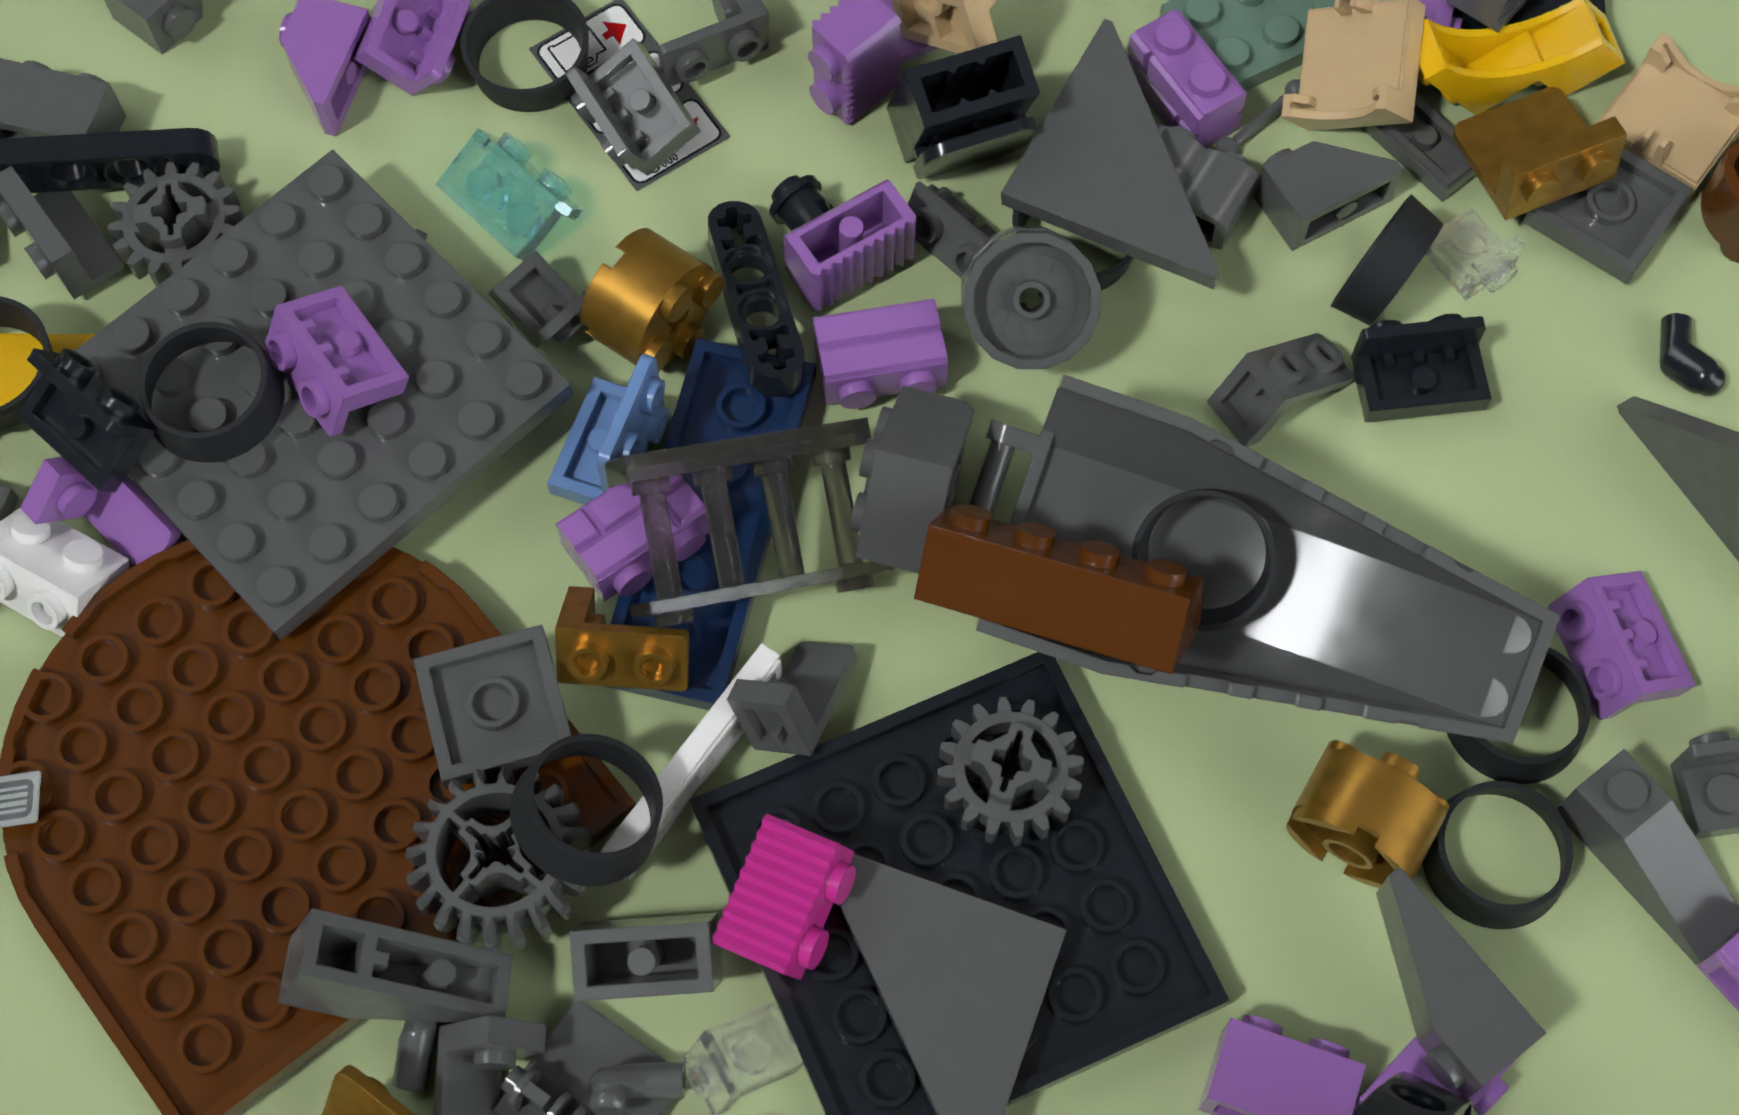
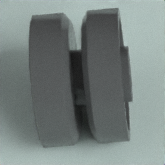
[961,226,1101,369]

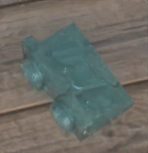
[435,128,583,261]

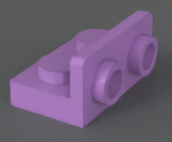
[265,285,409,437]
[1548,571,1696,720]

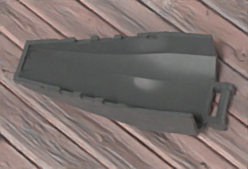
[969,374,1560,744]

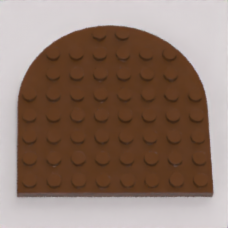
[0,540,636,1115]

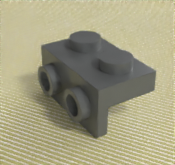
[565,38,701,176]
[0,166,124,300]

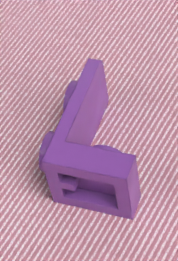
[20,457,180,567]

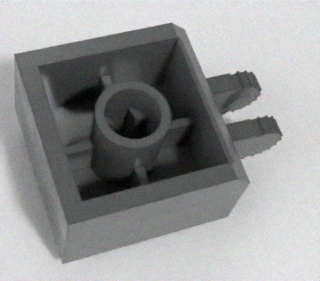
[850,386,975,574]

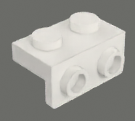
[0,508,130,637]

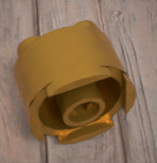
[580,228,725,371]
[1286,740,1450,888]

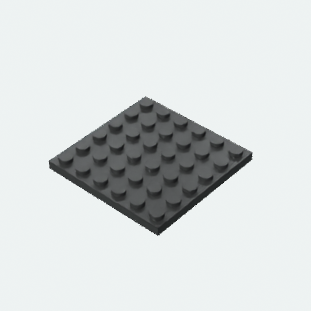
[75,149,574,641]

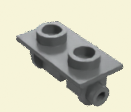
[908,181,997,278]

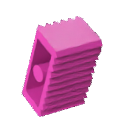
[711,814,856,980]

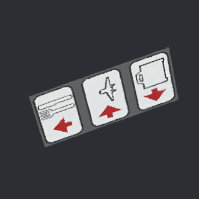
[529,0,730,191]

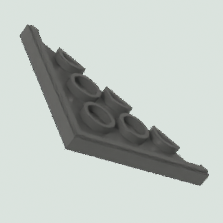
[1001,18,1219,290]
[1617,396,1739,562]
[838,854,1066,1115]

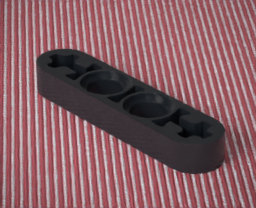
[0,128,220,193]
[708,201,805,397]

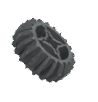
[406,765,591,952]

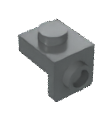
[487,250,586,348]

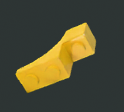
[1418,0,1626,115]

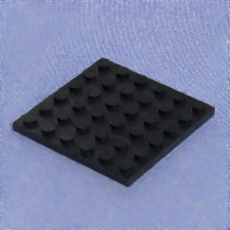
[689,652,1230,1115]

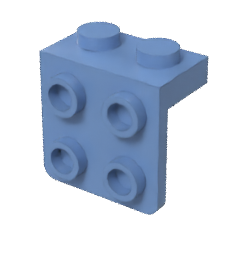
[547,353,670,505]

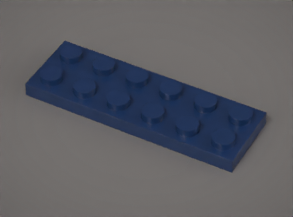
[604,338,816,710]

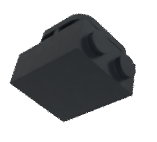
[887,35,1040,179]

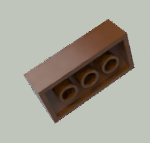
[914,504,1203,675]

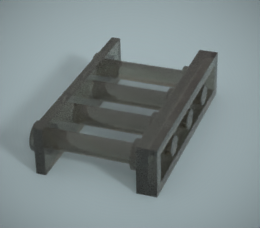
[604,417,895,627]

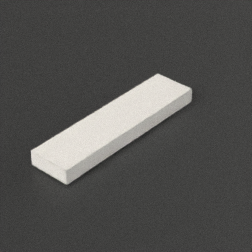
[600,643,782,882]

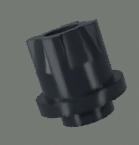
[769,175,834,231]

